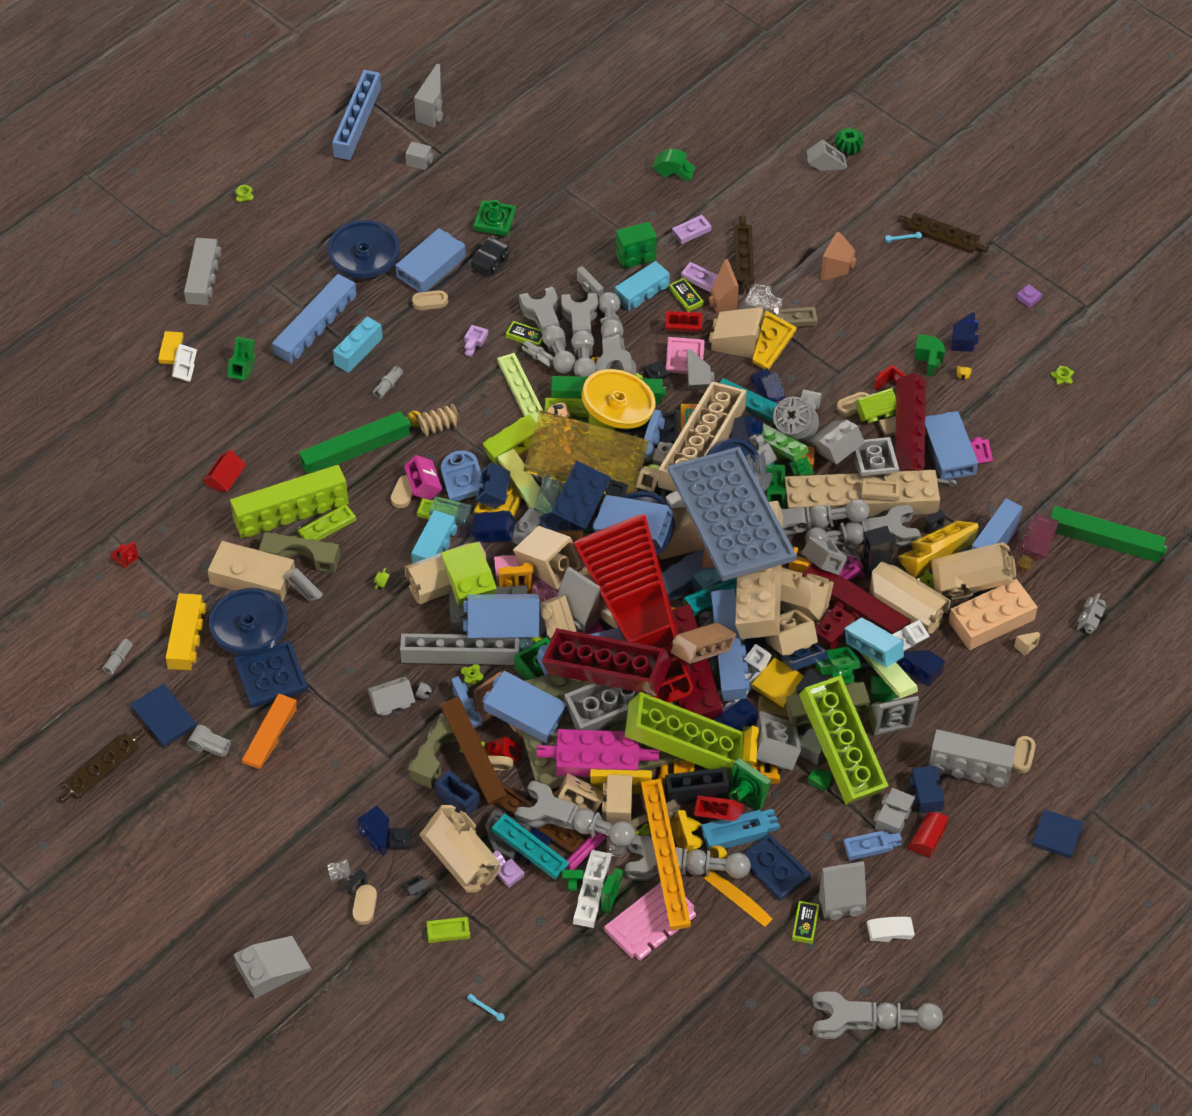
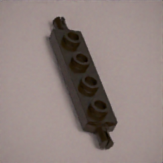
[898,212,989,253]
[734,215,754,293]
[58,729,145,804]

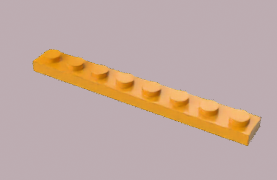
[641,779,691,931]

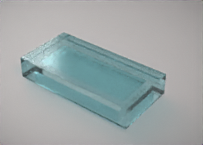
[534,475,563,515]
[429,496,471,524]

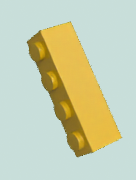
[166,593,206,671]

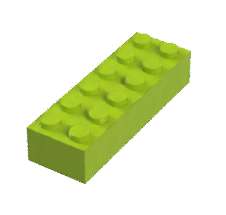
[230,464,349,539]
[799,675,888,805]
[625,692,744,777]

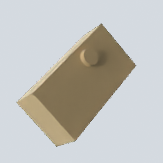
[208,541,295,602]

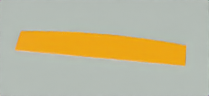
[704,870,773,927]

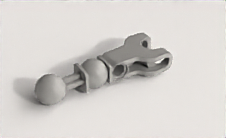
[519,287,576,374]
[596,292,636,375]
[562,293,598,377]
[781,499,870,536]
[804,505,921,547]
[514,781,635,847]
[624,835,751,881]
[813,992,943,1039]

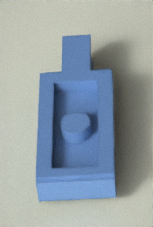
[452,676,482,728]
[843,831,902,861]

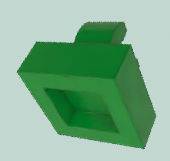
[790,456,814,476]
[562,870,584,891]

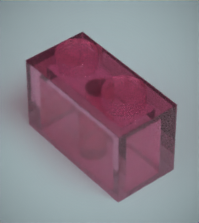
[1022,513,1059,559]

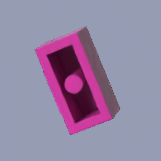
[404,455,442,500]

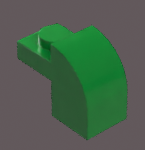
[652,149,695,182]
[914,334,945,377]
[227,336,256,380]
[765,465,786,508]
[870,677,898,704]

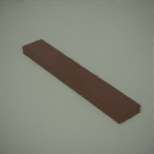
[440,696,507,806]
[477,783,585,855]

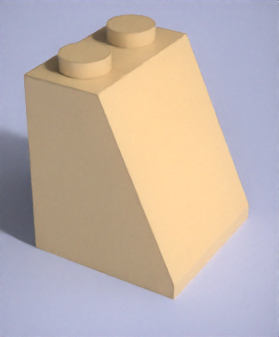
[709,307,763,358]
[658,507,704,560]
[513,526,583,590]

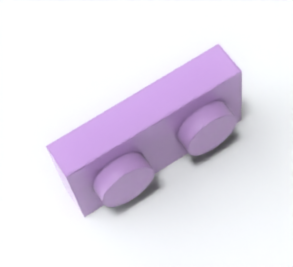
[672,215,711,244]
[681,262,718,292]

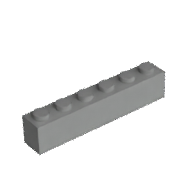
[400,634,520,665]

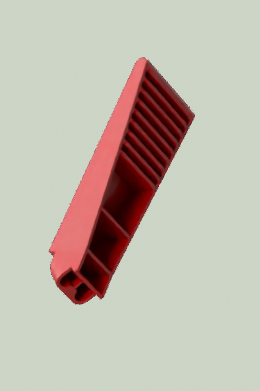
[573,513,693,703]

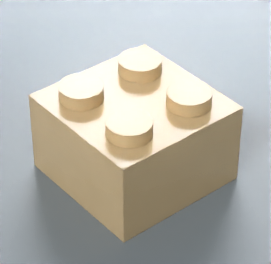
[765,609,818,655]
[602,775,632,824]

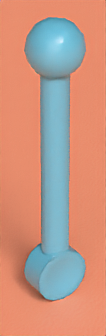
[885,232,922,243]
[467,994,505,1021]

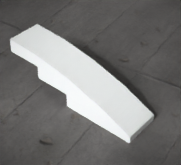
[573,850,612,928]

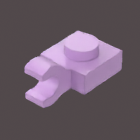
[464,325,488,357]
[493,850,524,888]

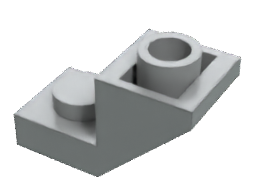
[802,536,847,575]

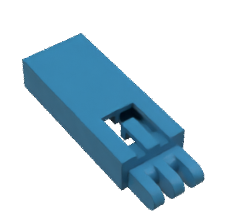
[701,809,780,850]

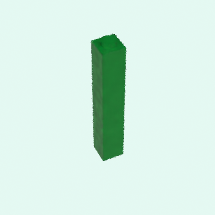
[551,376,666,405]
[299,411,411,474]
[1047,506,1168,563]

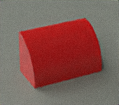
[665,311,702,333]
[203,449,247,492]
[694,795,744,821]
[908,812,949,858]

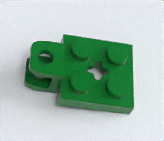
[814,646,860,684]

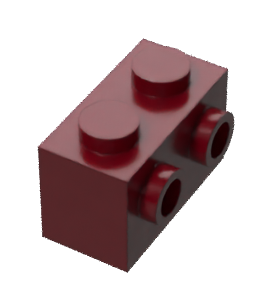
[815,605,855,650]

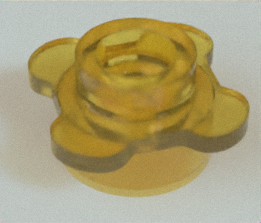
[1016,554,1036,571]

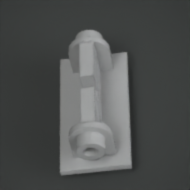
[1076,593,1106,634]

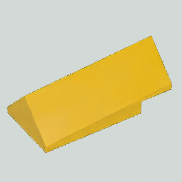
[898,521,979,578]

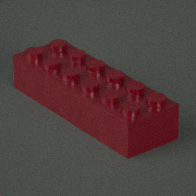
[672,604,723,720]
[542,628,671,696]

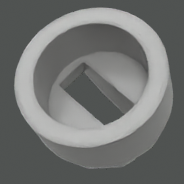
[415,682,432,699]

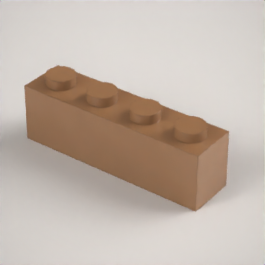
[671,623,737,664]

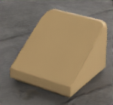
[1014,632,1040,656]

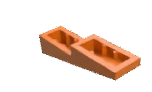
[242,694,297,769]

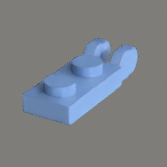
[641,410,665,463]

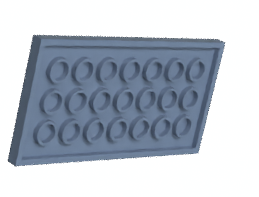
[668,447,797,581]

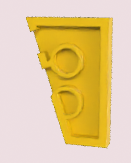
[752,311,797,371]

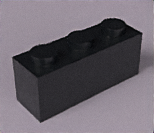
[861,526,896,579]
[665,768,729,803]

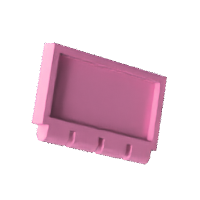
[604,882,696,960]

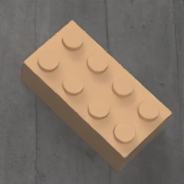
[948,579,1038,650]

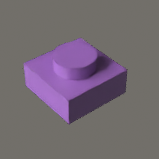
[1016,284,1042,308]

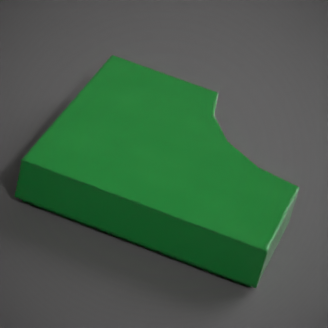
[601,868,623,914]

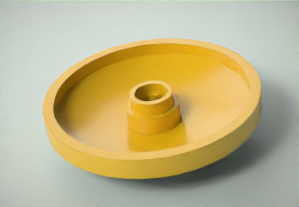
[581,369,655,429]

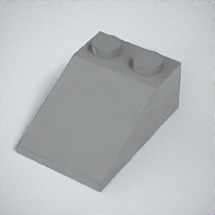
[414,64,443,127]
[804,420,865,464]
[853,437,899,476]
[557,567,600,634]
[867,696,919,736]
[756,711,801,770]
[819,861,866,920]
[234,936,311,999]

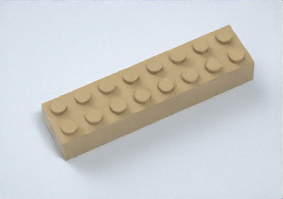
[658,382,747,492]
[785,470,940,517]
[735,501,783,639]

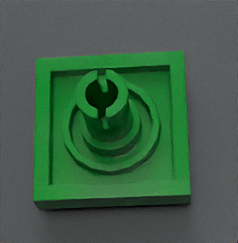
[474,200,516,236]
[728,758,772,811]

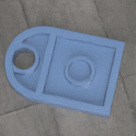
[441,451,483,503]

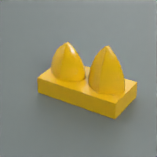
[670,810,703,853]

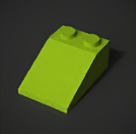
[441,542,497,607]

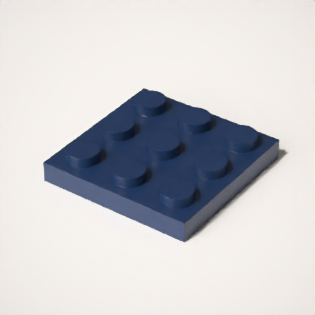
[234,640,308,708]

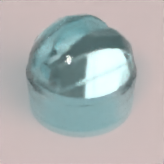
[519,637,533,652]

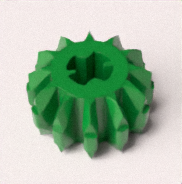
[834,127,864,156]

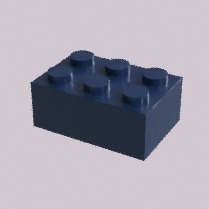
[551,460,611,529]

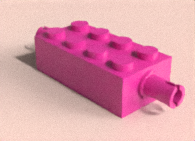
[537,729,659,777]

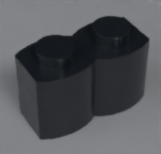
[471,237,509,277]

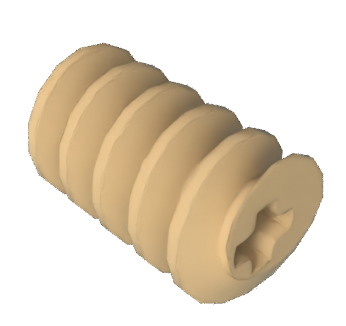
[417,404,459,436]

